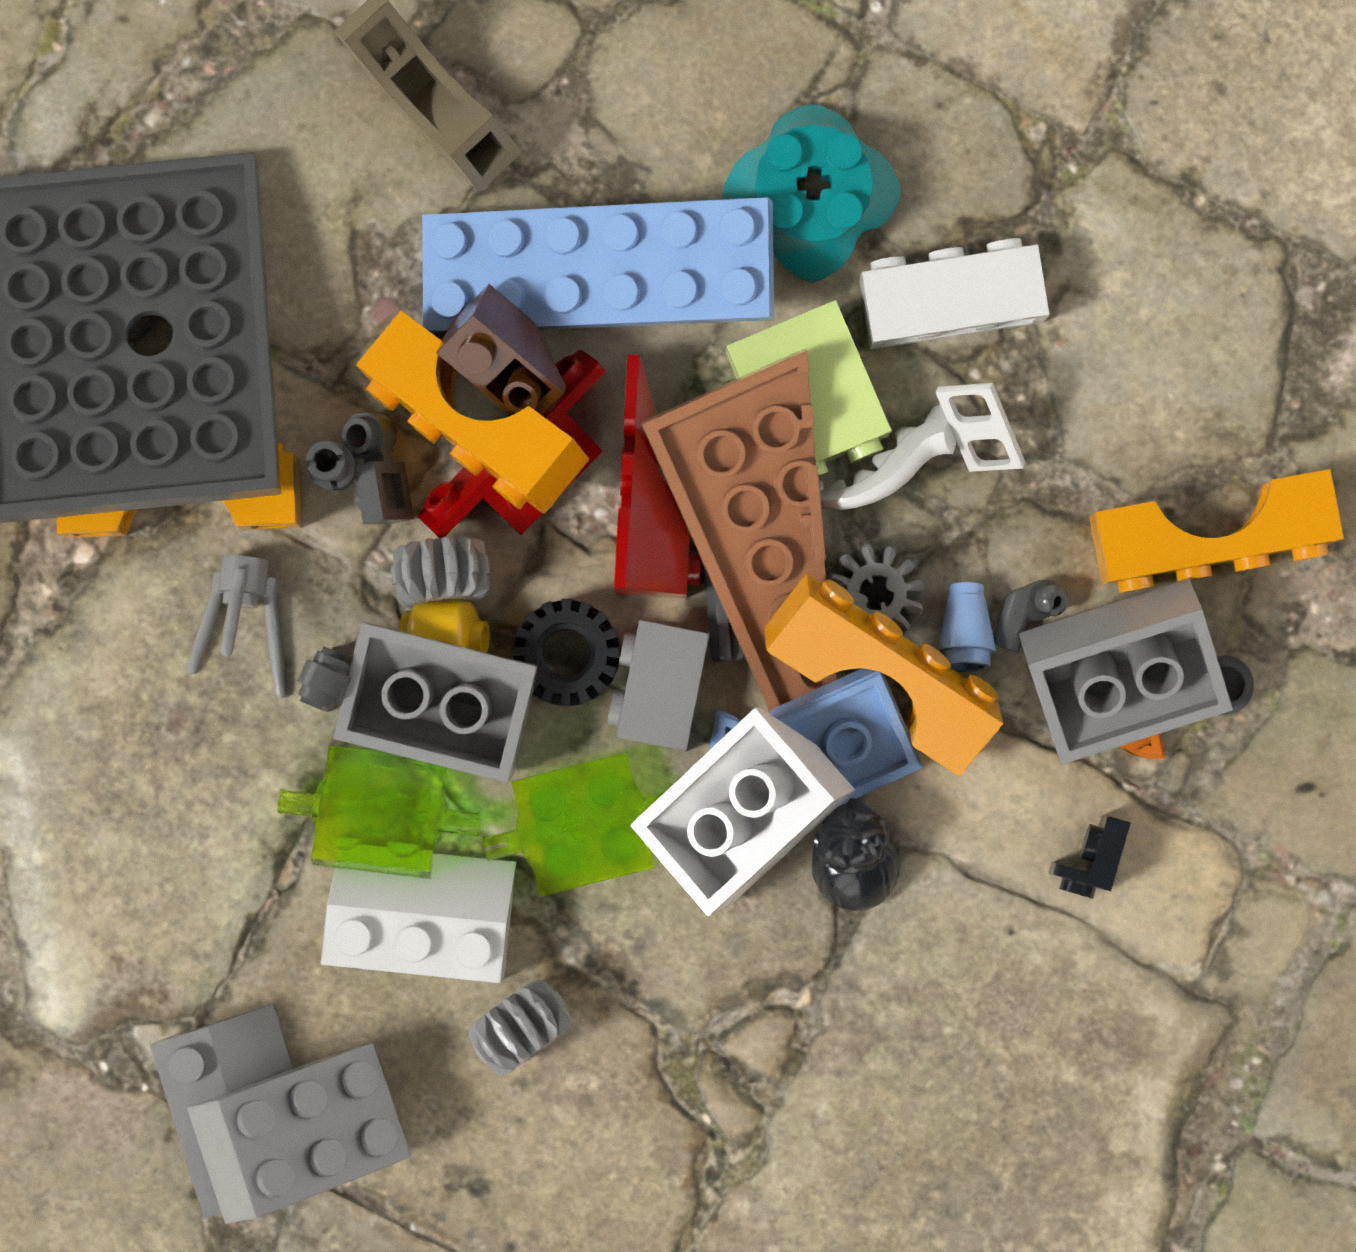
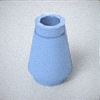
[938,582,996,672]

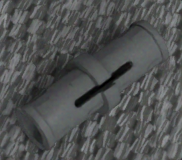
[306,441,356,491]

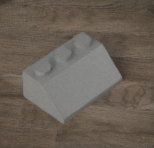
[1019,578,1233,765]
[333,622,538,783]
[150,1004,294,1219]

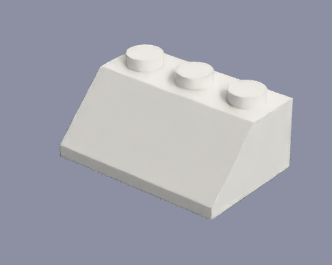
[630,707,855,916]
[320,843,516,983]

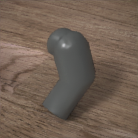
[993,580,1069,653]

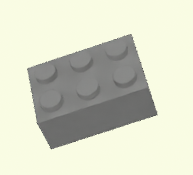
[187,1043,411,1224]

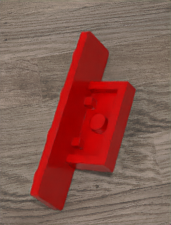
[417,349,606,538]

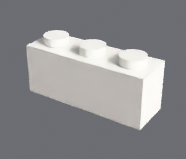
[859,238,1049,350]

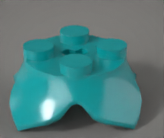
[722,104,902,283]

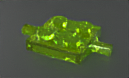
[277,746,481,879]
[482,753,665,897]

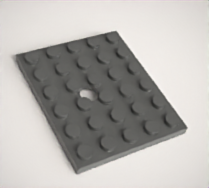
[0,152,281,523]

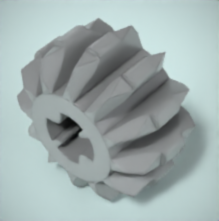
[391,536,492,607]
[827,544,926,635]
[468,980,573,1075]

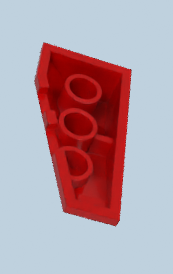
[614,354,701,598]

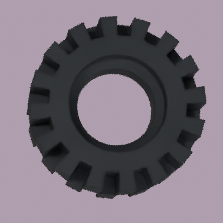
[513,599,620,706]

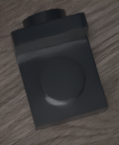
[1049,816,1131,899]

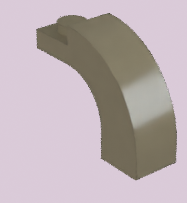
[334,0,522,192]

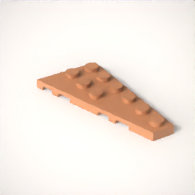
[640,349,837,711]

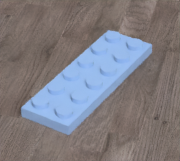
[422,197,774,334]

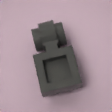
[341,412,414,524]
[297,646,352,712]

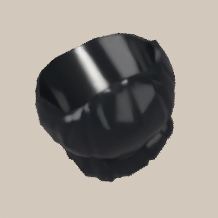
[812,798,900,911]

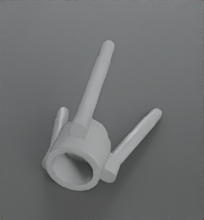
[186,555,287,699]

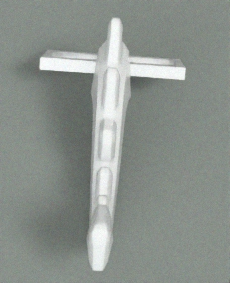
[819,383,1026,510]

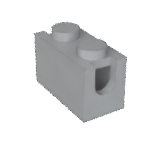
[607,620,709,752]

